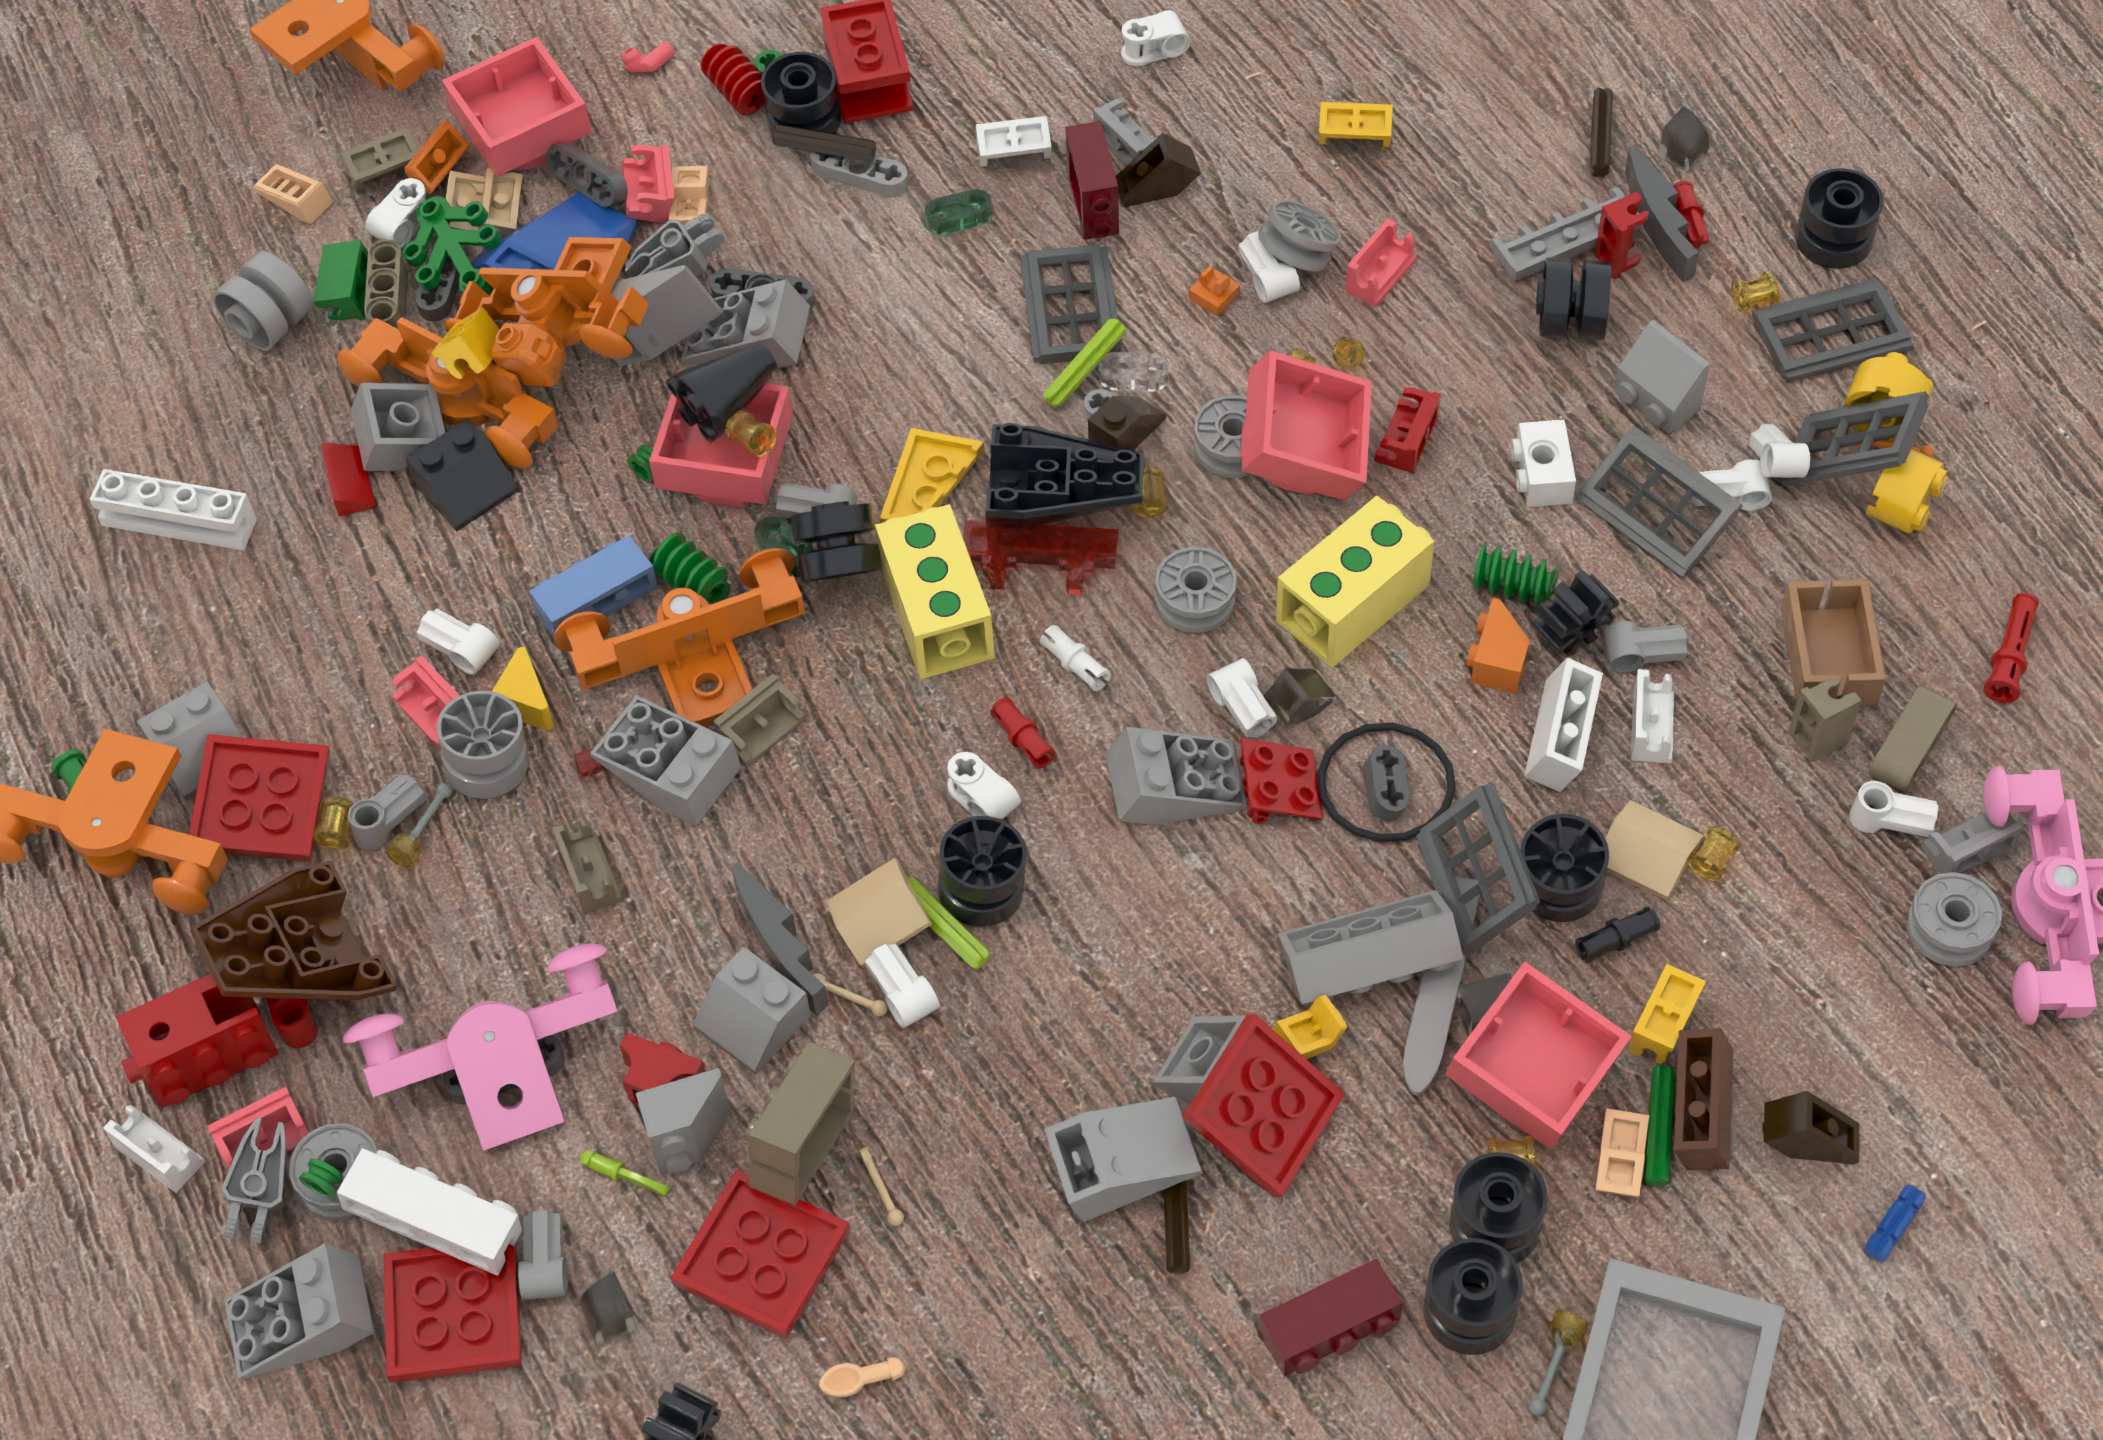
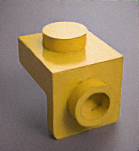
[1272,995,1347,1059]

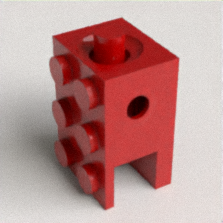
[820,0,914,124]
[116,973,279,1109]

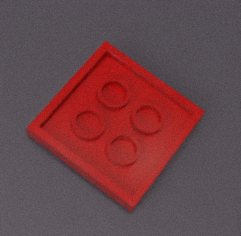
[189,734,330,862]
[1182,1014,1345,1197]
[670,1169,850,1339]
[384,1243,522,1383]

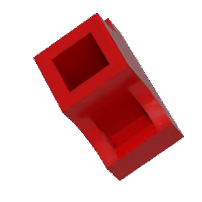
[619,1032,706,1104]

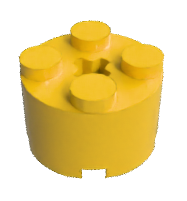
[1844,352,1933,442]
[1866,449,1948,534]

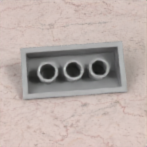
[1277,890,1464,1005]

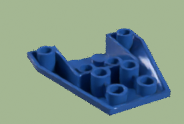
[471,192,638,291]

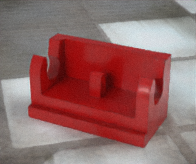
[1595,192,1649,279]
[1374,387,1441,473]

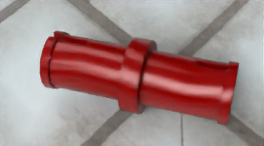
[990,697,1056,769]

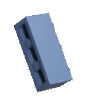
[529,535,658,638]

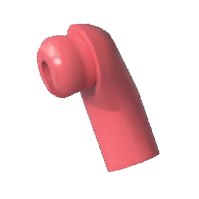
[621,41,675,73]

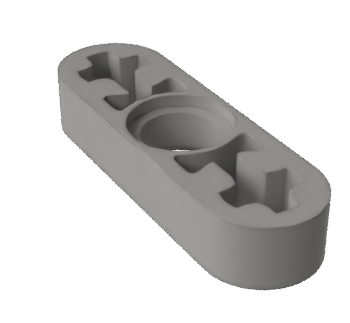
[810,152,908,197]

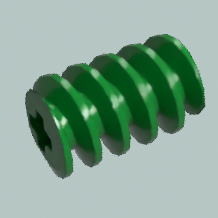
[649,532,731,605]
[1474,541,1561,608]

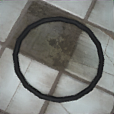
[1317,722,1456,842]

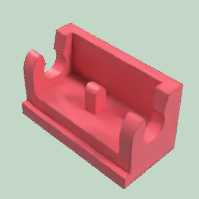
[621,145,675,223]
[1346,218,1417,307]
[391,655,460,750]
[207,1087,309,1169]

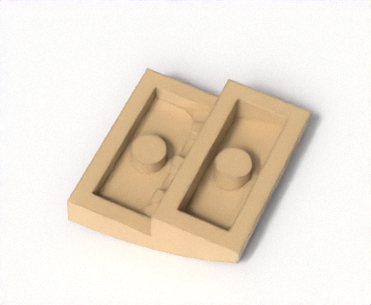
[445,168,523,237]

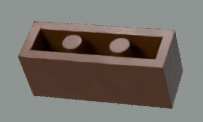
[1674,1028,1733,1170]

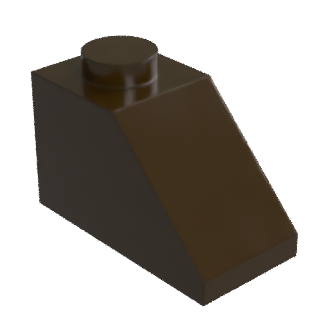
[1116,133,1201,207]
[1088,396,1166,450]
[1762,1091,1859,1164]

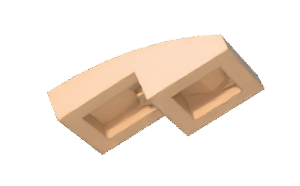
[668,166,709,225]
[1595,1108,1649,1198]

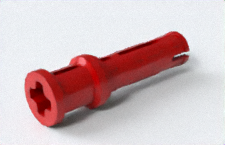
[1983,592,2039,703]

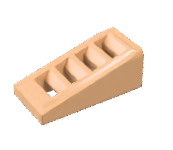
[253,164,332,224]

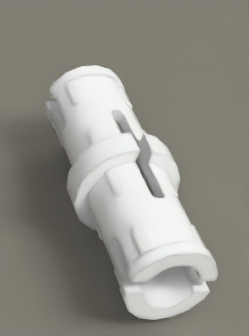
[1040,625,1111,691]

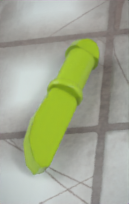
[580,1150,670,1197]

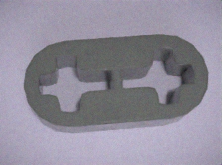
[1364,744,1410,821]

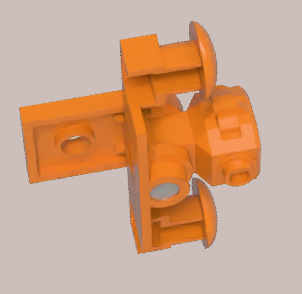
[444,237,650,387]

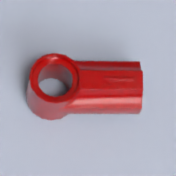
[265,998,318,1049]

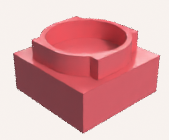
[442,37,592,177]
[1240,350,1372,501]
[649,371,793,508]
[1445,961,1632,1150]

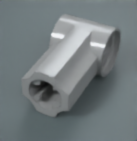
[776,483,857,519]
[1603,621,1687,673]
[348,774,426,851]
[518,1210,568,1300]

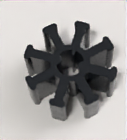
[1532,571,1619,656]
[641,1383,721,1440]

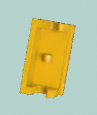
[1319,102,1393,147]
[431,307,500,379]
[1628,964,1706,1064]

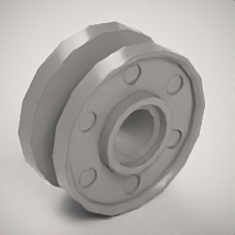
[1258,200,1342,272]
[1194,395,1252,478]
[1154,547,1237,633]
[1906,872,2002,967]
[289,1123,378,1221]

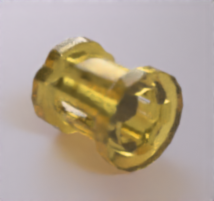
[1731,271,1780,312]
[726,410,777,457]
[1134,466,1168,517]
[314,797,353,850]
[1688,826,1741,881]
[1487,1135,1535,1167]

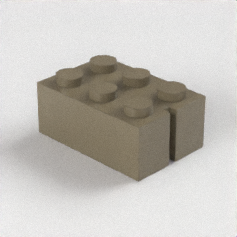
[745,1042,855,1205]

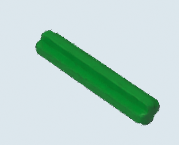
[1644,1065,1676,1187]

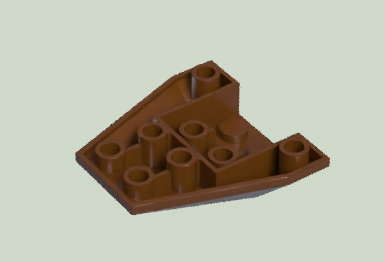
[190,861,397,1000]

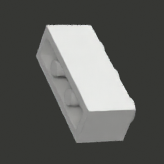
[1524,658,1603,792]

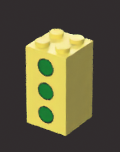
[1276,495,1434,668]
[875,504,995,680]

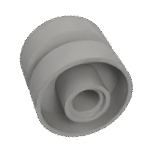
[212,251,314,351]
[437,691,528,799]

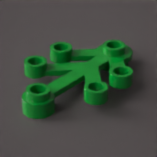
[402,196,502,295]

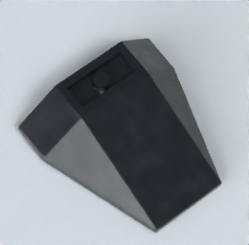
[985,423,1144,529]

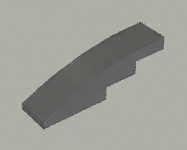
[1625,146,1699,282]
[731,863,829,1016]

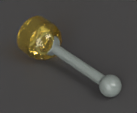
[385,783,452,868]
[1529,1310,1589,1416]

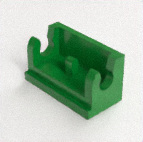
[313,240,368,320]

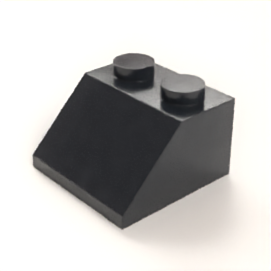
[406,418,519,532]

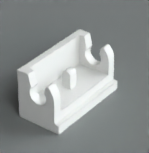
[976,116,1052,167]
[1631,669,1674,764]
[103,1105,206,1193]

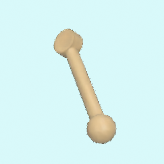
[813,973,888,1016]
[858,1147,904,1226]

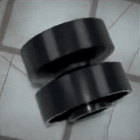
[761,52,841,135]
[1795,168,1884,269]
[1536,257,1611,340]
[790,501,882,582]
[1520,814,1609,922]
[938,816,1027,927]
[1449,1152,1548,1263]
[1423,1238,1523,1355]

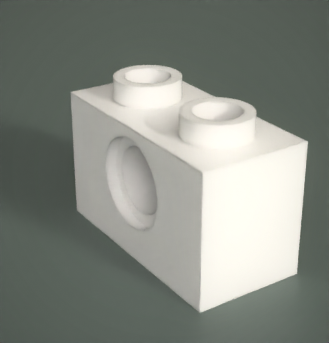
[1511,419,1576,507]

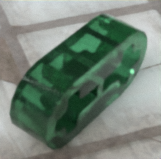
[925,189,992,234]
[754,516,814,577]

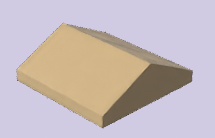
[1605,800,1704,901]
[827,858,932,968]

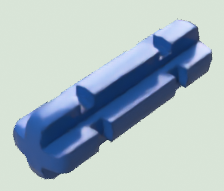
[1864,1185,1926,1262]

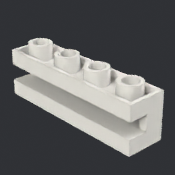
[90,469,257,550]
[337,1148,522,1276]

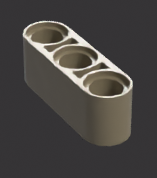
[364,239,408,329]
[1868,685,1957,793]

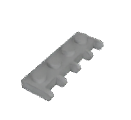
[1489,187,1642,281]

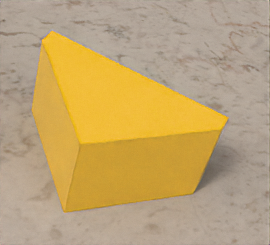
[492,646,555,731]

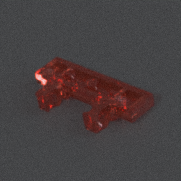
[963,520,1119,595]

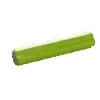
[1043,318,1126,408]
[908,877,991,970]

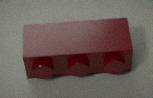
[1259,1258,1403,1376]

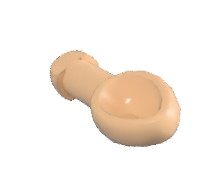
[819,1357,905,1398]

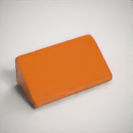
[404,119,470,196]

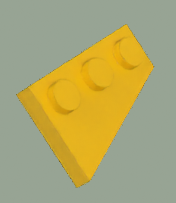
[880,428,985,523]

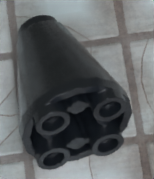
[666,344,778,443]

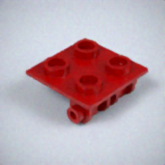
[1240,738,1323,824]

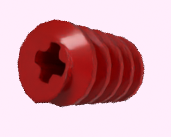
[700,43,765,116]

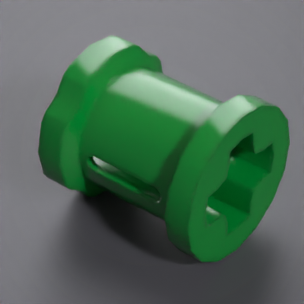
[51,749,87,795]

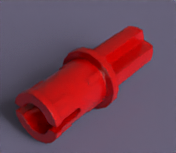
[1673,181,1709,248]

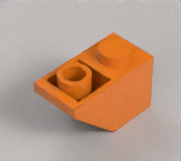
[1466,598,1530,694]

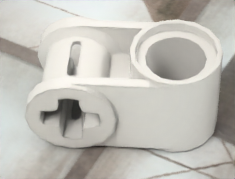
[1121,10,1191,67]
[365,178,427,249]
[947,752,1021,820]

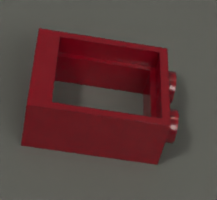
[1065,121,1119,240]

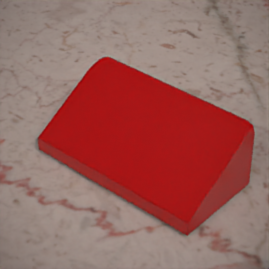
[320,443,376,517]

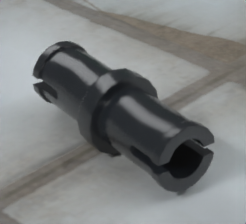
[1575,906,1660,963]

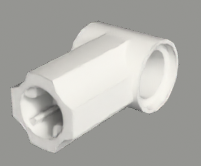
[1239,231,1300,303]
[1749,424,1810,478]
[1692,459,1772,511]
[417,609,500,675]
[1206,658,1277,739]
[1849,781,1938,837]
[865,944,940,1028]

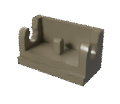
[341,127,419,193]
[713,673,806,768]
[1788,679,1862,762]
[552,819,623,915]

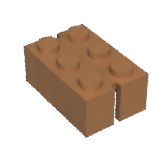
[1781,579,1886,706]

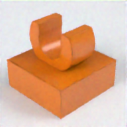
[1189,265,1240,317]

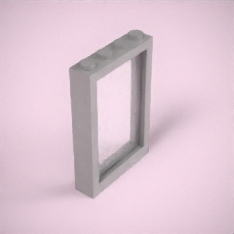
[1563,1258,1785,1440]

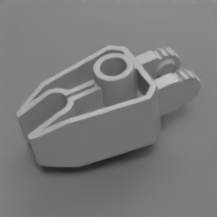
[624,213,725,278]
[221,1118,287,1244]

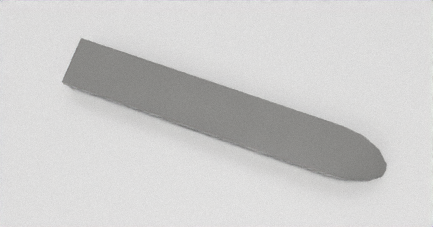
[1403,876,1481,1095]

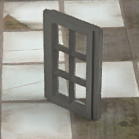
[1020,244,1122,364]
[1752,278,1913,382]
[1781,391,1929,487]
[1575,426,1743,579]
[1416,782,1540,956]

